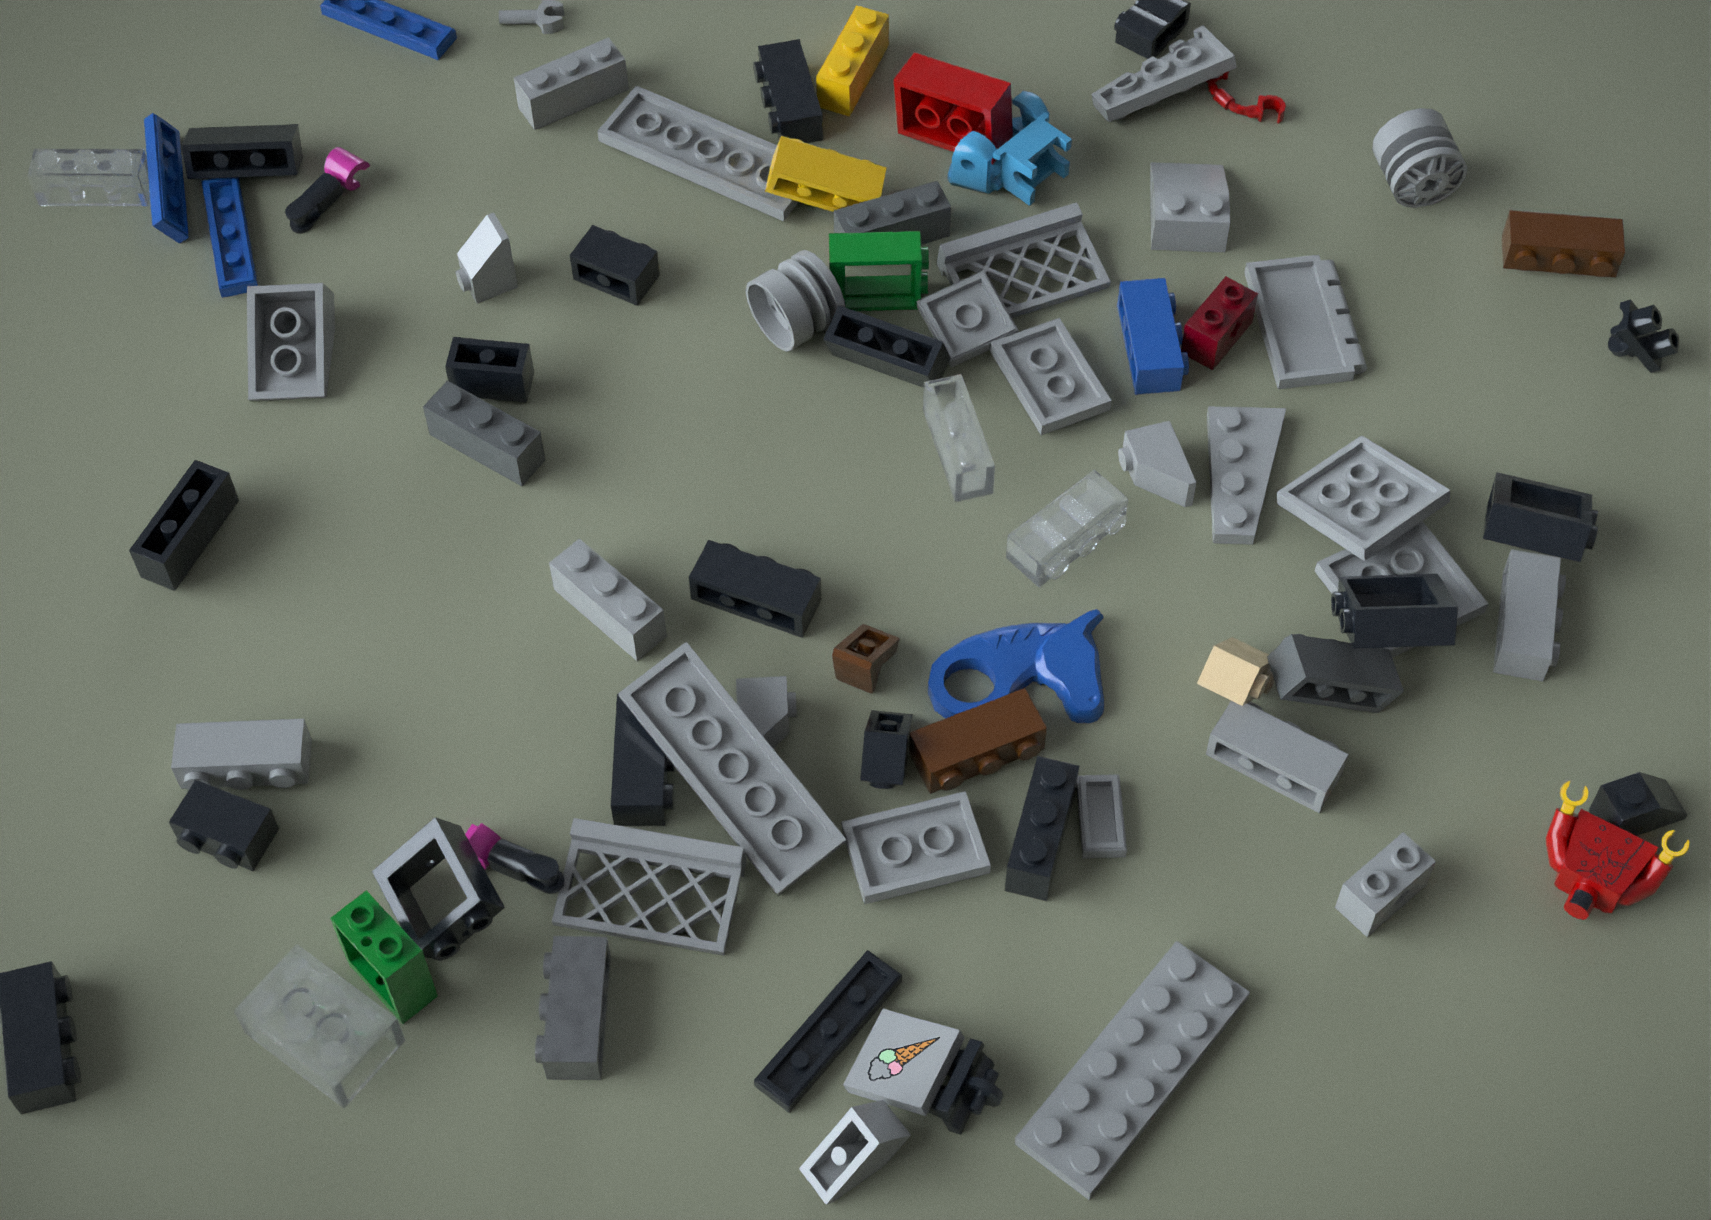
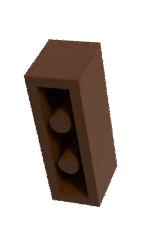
[1502,210,1625,278]
[909,688,1047,794]

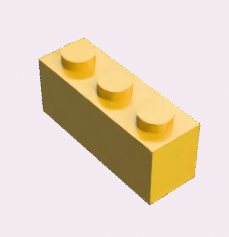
[816,5,889,116]
[765,136,887,212]

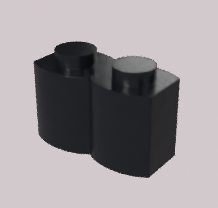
[1114,0,1191,59]

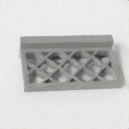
[937,202,1111,318]
[552,818,747,956]

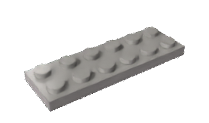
[598,86,799,221]
[618,642,846,896]
[1015,941,1250,1200]

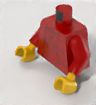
[1545,781,1690,920]

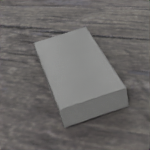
[1076,774,1127,859]

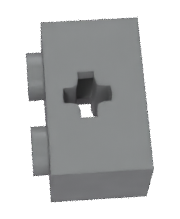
[1335,832,1436,937]

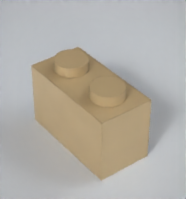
[1197,637,1275,706]

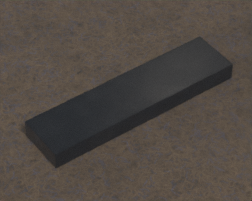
[754,950,902,1113]

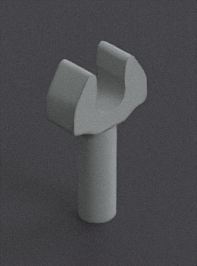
[499,0,564,34]

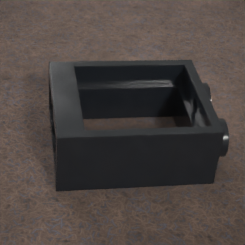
[1483,472,1598,562]
[1331,574,1458,649]
[372,817,505,961]

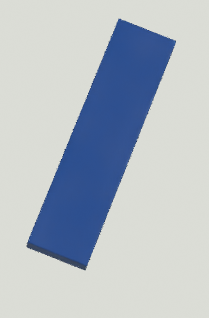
[320,0,457,60]
[144,113,189,244]
[202,177,258,298]

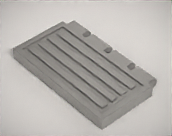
[1244,255,1367,389]

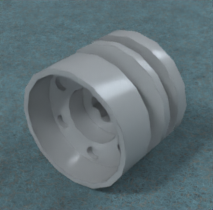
[1372,108,1468,208]
[745,250,845,351]

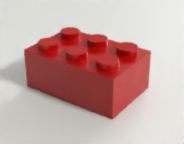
[893,52,1013,165]

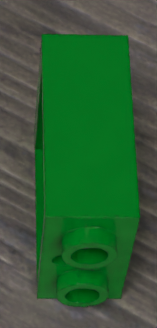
[829,231,929,311]
[330,890,438,1024]

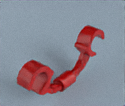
[1206,71,1286,124]

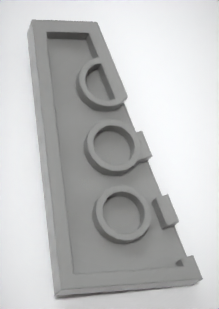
[1091,25,1237,122]
[1207,406,1286,544]

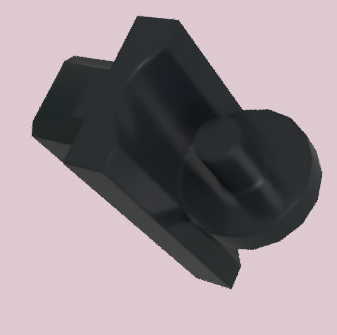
[1608,299,1680,373]
[928,1038,1004,1135]

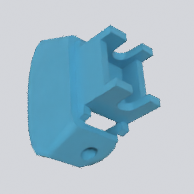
[948,91,1072,206]

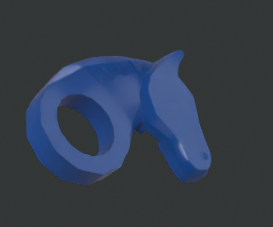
[928,609,1104,723]

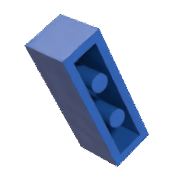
[1117,278,1189,395]

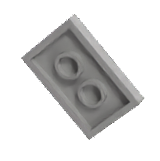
[990,318,1112,435]
[841,791,991,905]

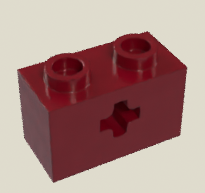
[1181,276,1258,370]

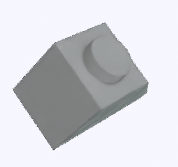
[455,213,518,303]
[1118,421,1196,507]
[736,676,797,748]
[799,1100,911,1205]

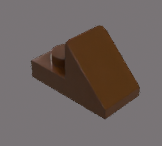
[832,624,900,694]

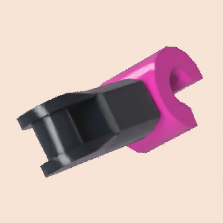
[285,147,370,234]
[465,823,565,894]

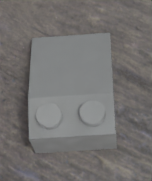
[1150,162,1230,253]
[247,283,335,401]

